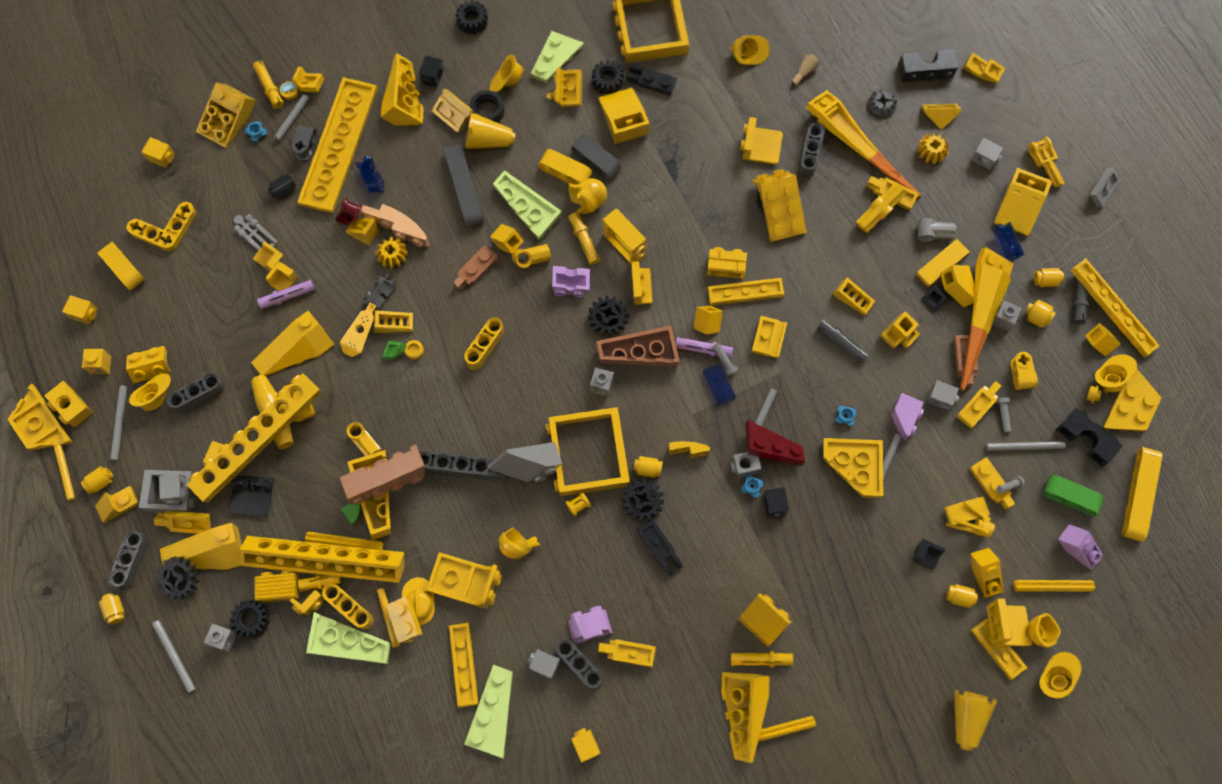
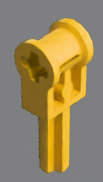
[1028,137,1064,188]

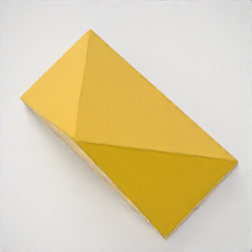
[921,104,961,130]

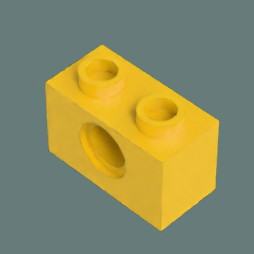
[44,381,93,428]

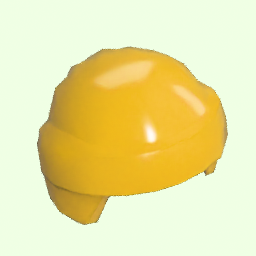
[499,528,540,559]

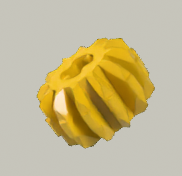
[917,132,949,165]
[376,237,408,270]

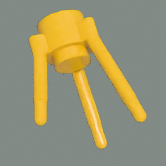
[946,501,995,538]

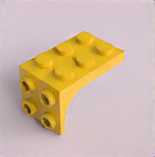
[752,169,807,242]
[426,552,502,610]

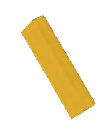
[916,239,970,287]
[970,618,1027,680]

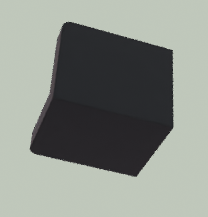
[912,539,945,570]

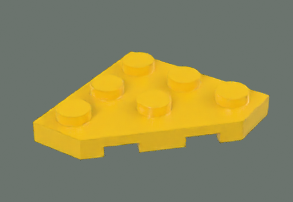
[823,438,883,498]

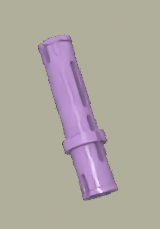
[257,279,315,310]
[676,337,733,359]

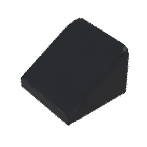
[921,285,950,311]

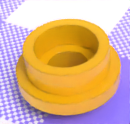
[1087,385,1102,404]

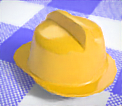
[730,35,770,65]
[490,54,524,92]
[1095,355,1137,394]
[129,373,171,412]
[402,577,435,626]
[1040,652,1082,699]

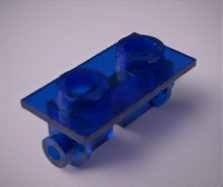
[355,155,385,193]
[994,222,1025,262]

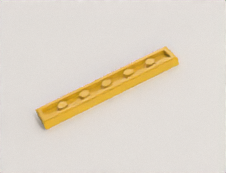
[1070,258,1160,358]

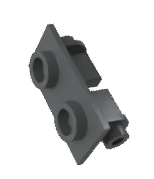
[362,274,396,312]

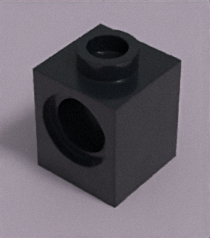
[419,55,444,87]
[763,487,789,519]

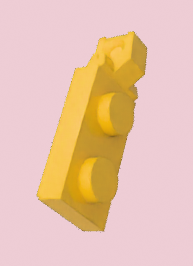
[866,176,919,211]
[956,381,1001,429]
[969,457,1015,510]
[154,511,211,534]
[598,639,656,668]

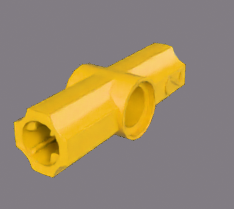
[855,182,907,233]

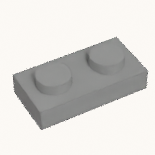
[1090,168,1121,208]

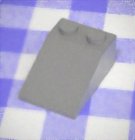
[487,442,563,483]

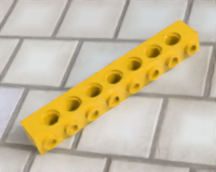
[186,373,323,503]
[239,536,404,583]

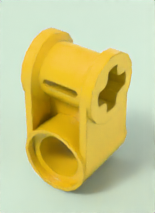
[1010,352,1038,390]

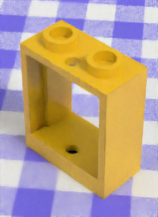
[602,208,646,265]

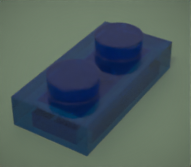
[703,363,736,405]

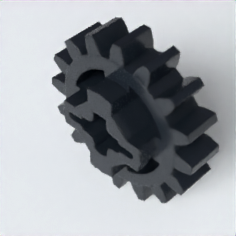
[588,295,629,337]
[622,479,664,522]
[156,556,200,600]

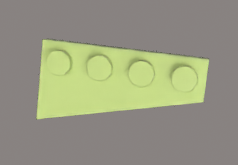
[493,170,562,240]
[306,612,391,664]
[464,665,513,759]

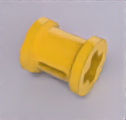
[565,492,591,517]

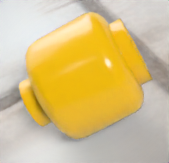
[1025,300,1056,328]

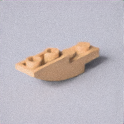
[360,204,429,247]

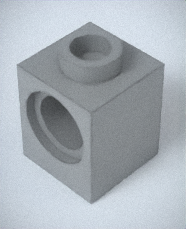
[971,138,1003,170]
[992,300,1021,332]
[590,367,614,397]
[926,380,960,411]
[730,452,761,478]
[159,473,186,506]
[204,623,237,652]
[527,649,560,680]

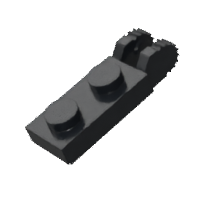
[625,64,677,96]
[637,519,683,576]

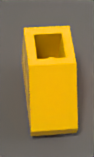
[940,265,975,308]
[970,548,1003,598]

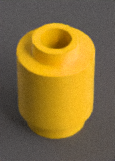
[1034,268,1064,287]
[634,456,662,478]
[81,466,113,494]
[946,584,978,608]
[99,593,125,625]

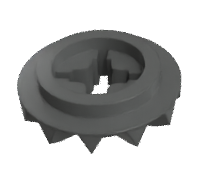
[868,89,897,116]

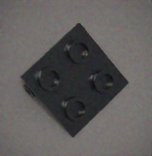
[229,475,274,517]

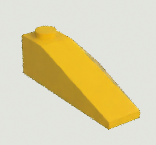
[381,54,423,126]
[251,311,335,376]
[159,523,242,570]
[721,672,770,763]

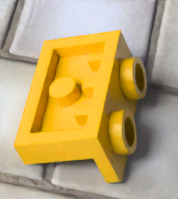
[631,261,653,305]

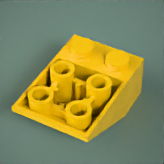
[196,82,256,148]
[598,88,649,144]
[994,168,1052,237]
[738,593,791,647]

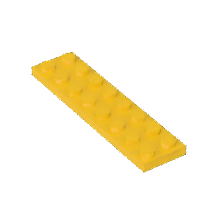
[297,77,378,214]

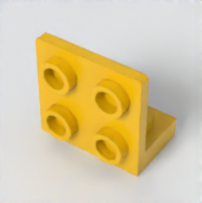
[987,599,1032,647]

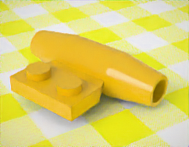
[251,375,316,449]

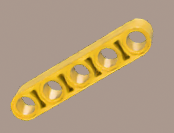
[1122,447,1163,542]

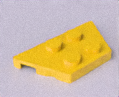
[1102,369,1161,432]
[7,384,73,451]

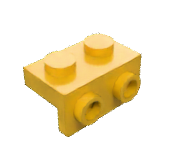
[554,68,582,108]
[126,346,170,383]
[386,596,422,644]

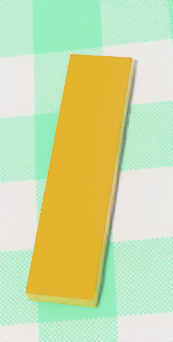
[707,278,784,306]
[449,623,479,708]

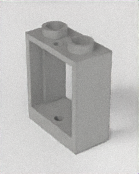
[139,470,196,513]

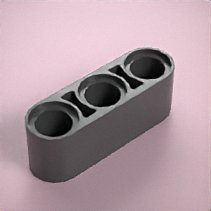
[799,123,824,178]
[571,134,622,180]
[167,373,225,414]
[109,531,148,590]
[556,639,603,690]

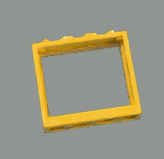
[612,0,689,63]
[546,407,630,497]

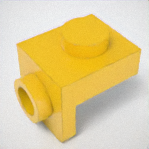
[292,67,325,92]
[290,590,324,616]

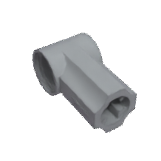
[918,218,956,242]

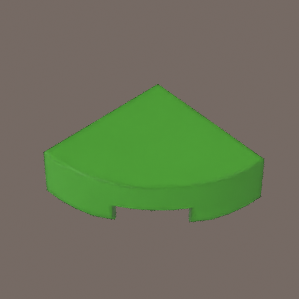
[382,341,407,360]
[341,503,361,526]

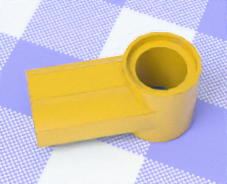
[512,244,551,268]
[347,422,382,456]

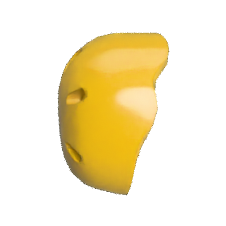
[1028,613,1060,647]

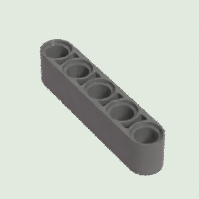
[443,143,484,227]
[419,451,510,481]

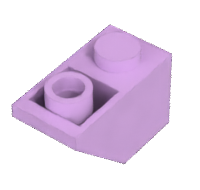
[891,393,924,441]
[1058,524,1103,570]

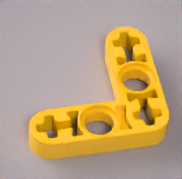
[127,202,196,251]

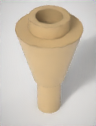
[792,54,819,85]

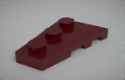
[745,420,805,466]

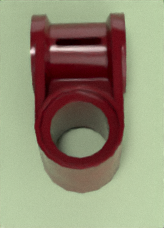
[335,197,363,226]

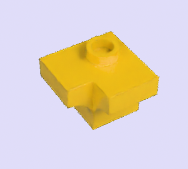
[879,311,920,349]

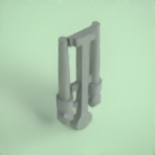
[233,214,278,251]

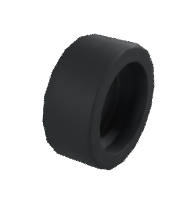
[470,90,504,123]

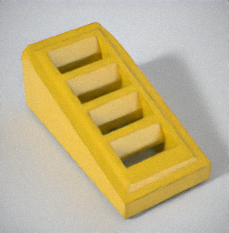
[832,277,876,316]
[374,311,413,333]

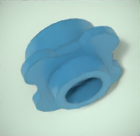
[245,122,267,142]
[835,406,857,426]
[741,475,763,498]

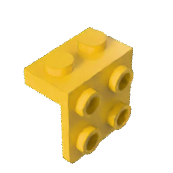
[740,117,783,165]

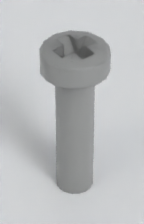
[712,343,738,376]
[996,398,1012,433]
[996,476,1025,494]

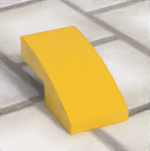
[963,52,1005,83]
[668,441,710,459]
[944,497,990,527]

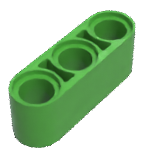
[1043,475,1104,516]

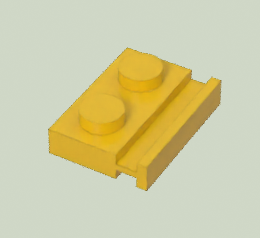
[431,89,473,132]
[751,316,787,359]

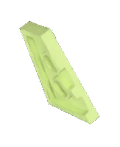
[531,31,584,83]

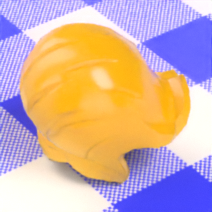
[568,178,607,214]

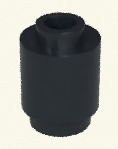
[267,174,296,199]

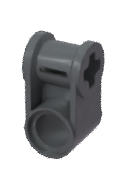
[292,126,317,162]

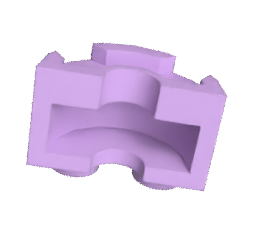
[552,266,590,298]
[568,606,612,645]

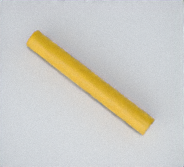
[54,445,75,501]
[377,588,400,648]

